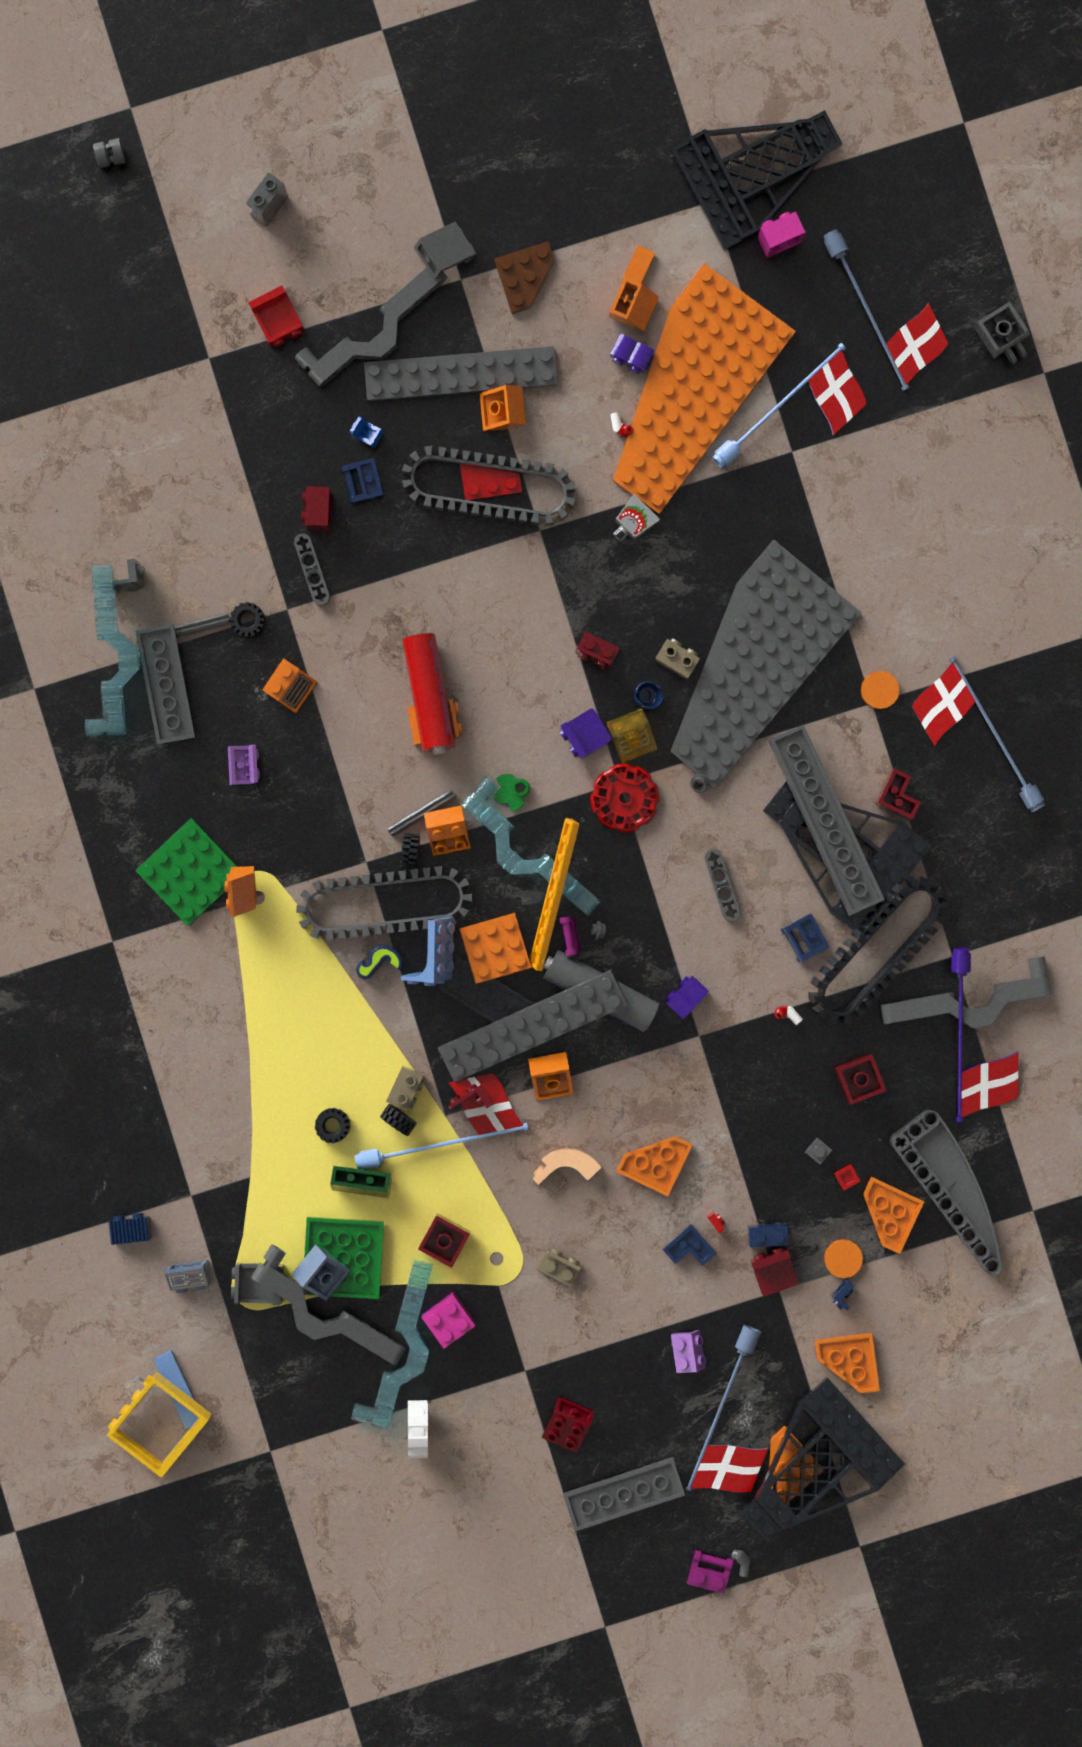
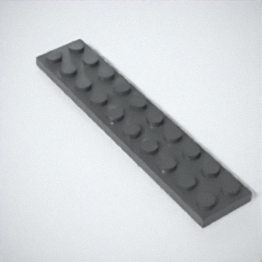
[364,346,557,402]
[768,725,885,916]
[438,969,628,1082]

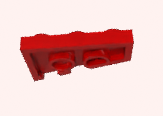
[460,464,522,501]

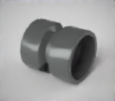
[93,138,126,169]

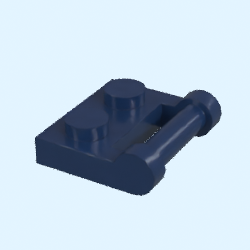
[341,458,384,504]
[781,913,830,963]

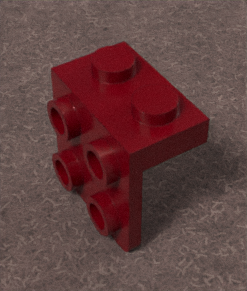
[750,1247,798,1296]

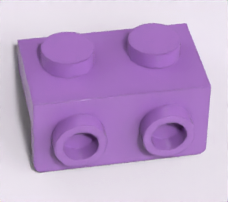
[228,745,260,785]
[671,1330,706,1373]

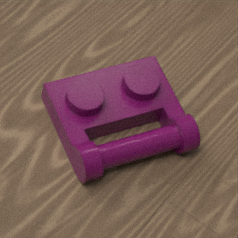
[559,915,582,956]
[687,1550,733,1594]

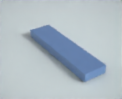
[153,1350,198,1429]

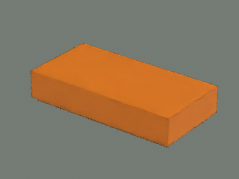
[622,245,655,283]

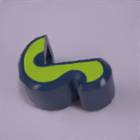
[356,945,403,979]

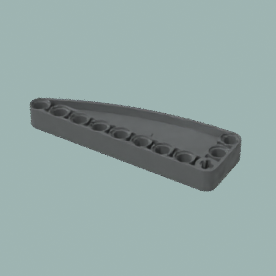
[890,1109,1002,1275]

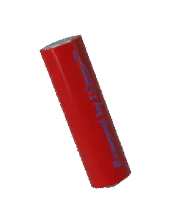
[402,633,455,755]

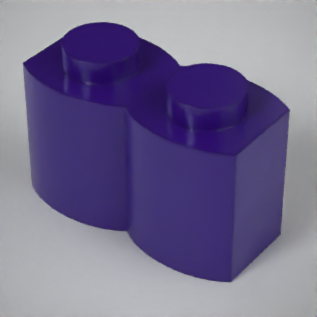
[610,334,655,374]
[665,976,709,1019]

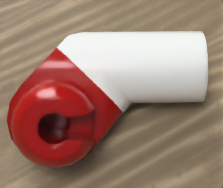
[610,412,633,437]
[774,1006,803,1025]

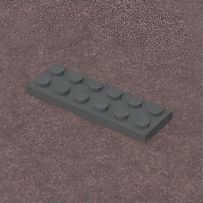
[135,624,196,744]
[563,1457,685,1532]

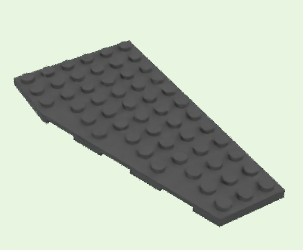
[670,539,861,788]

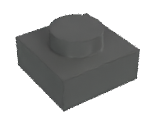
[805,1138,832,1165]

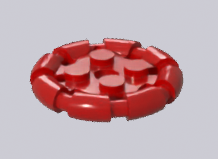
[590,764,660,833]

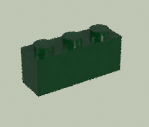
[330,1166,392,1198]

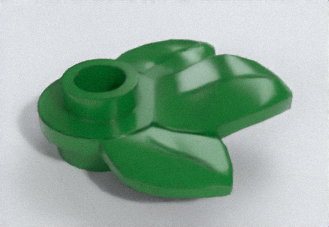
[494,774,530,811]

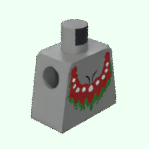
[613,494,660,542]

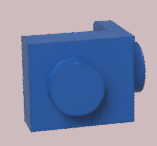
[350,416,384,448]

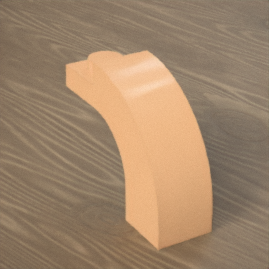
[533,1148,602,1185]

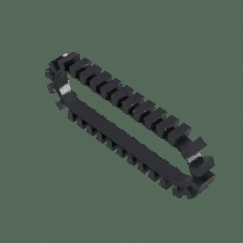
[808,876,949,1025]

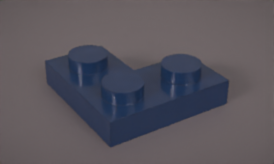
[662,1224,717,1266]

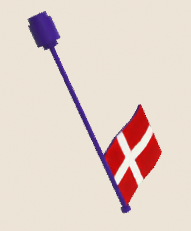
[951,947,1019,1122]

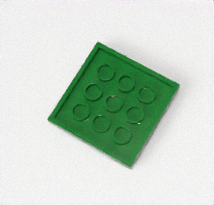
[135,818,238,926]
[304,1217,384,1299]

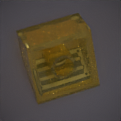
[606,708,657,763]

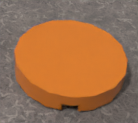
[861,671,899,709]
[824,1239,863,1278]

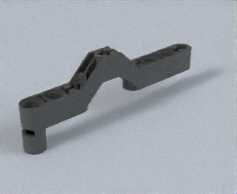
[294,268,448,387]
[880,956,1052,1028]
[251,1244,406,1366]

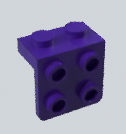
[559,709,611,760]

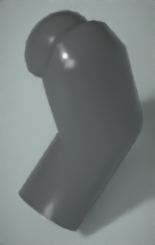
[731,1549,750,1577]

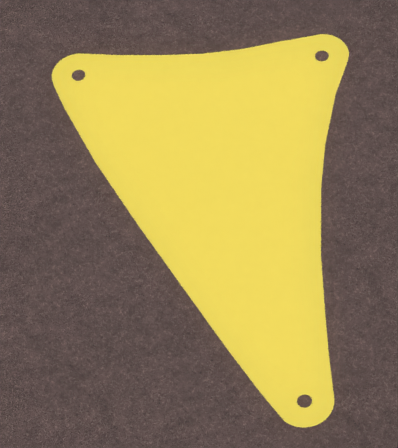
[231,871,524,1310]

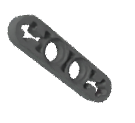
[294,534,330,606]
[705,849,740,921]

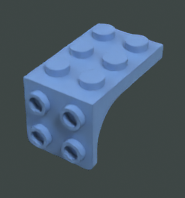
[401,917,455,986]

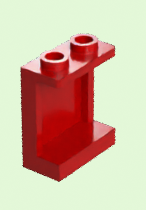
[248,285,304,347]

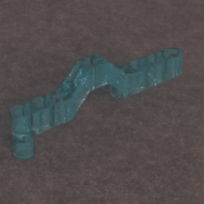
[85,565,141,736]
[460,775,601,917]
[351,1259,433,1430]

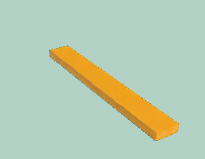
[530,818,580,971]

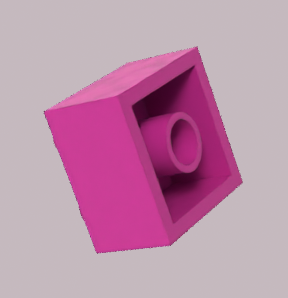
[757,212,805,258]
[421,1291,476,1348]

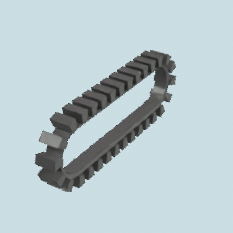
[402,446,576,526]
[296,866,472,940]

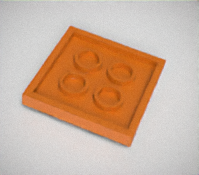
[459,913,531,984]

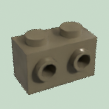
[655,638,700,680]
[386,1066,425,1111]

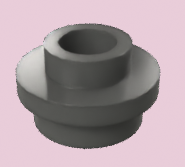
[690,774,710,793]
[591,921,606,940]

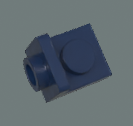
[831,1278,854,1311]

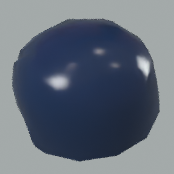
[633,681,664,711]

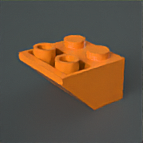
[609,277,659,332]
[424,806,471,856]
[225,866,257,917]

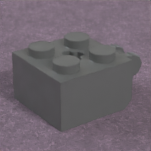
[974,302,1030,364]

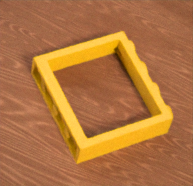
[106,1372,211,1478]

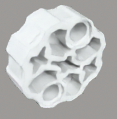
[408,1400,428,1458]

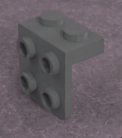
[99,559,146,594]

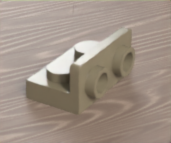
[537,1248,582,1287]

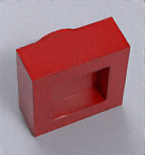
[834,1164,860,1190]
[707,1211,725,1233]

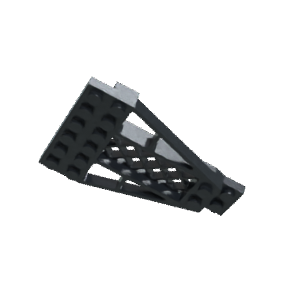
[671,110,843,251]
[763,781,932,932]
[740,1377,905,1543]

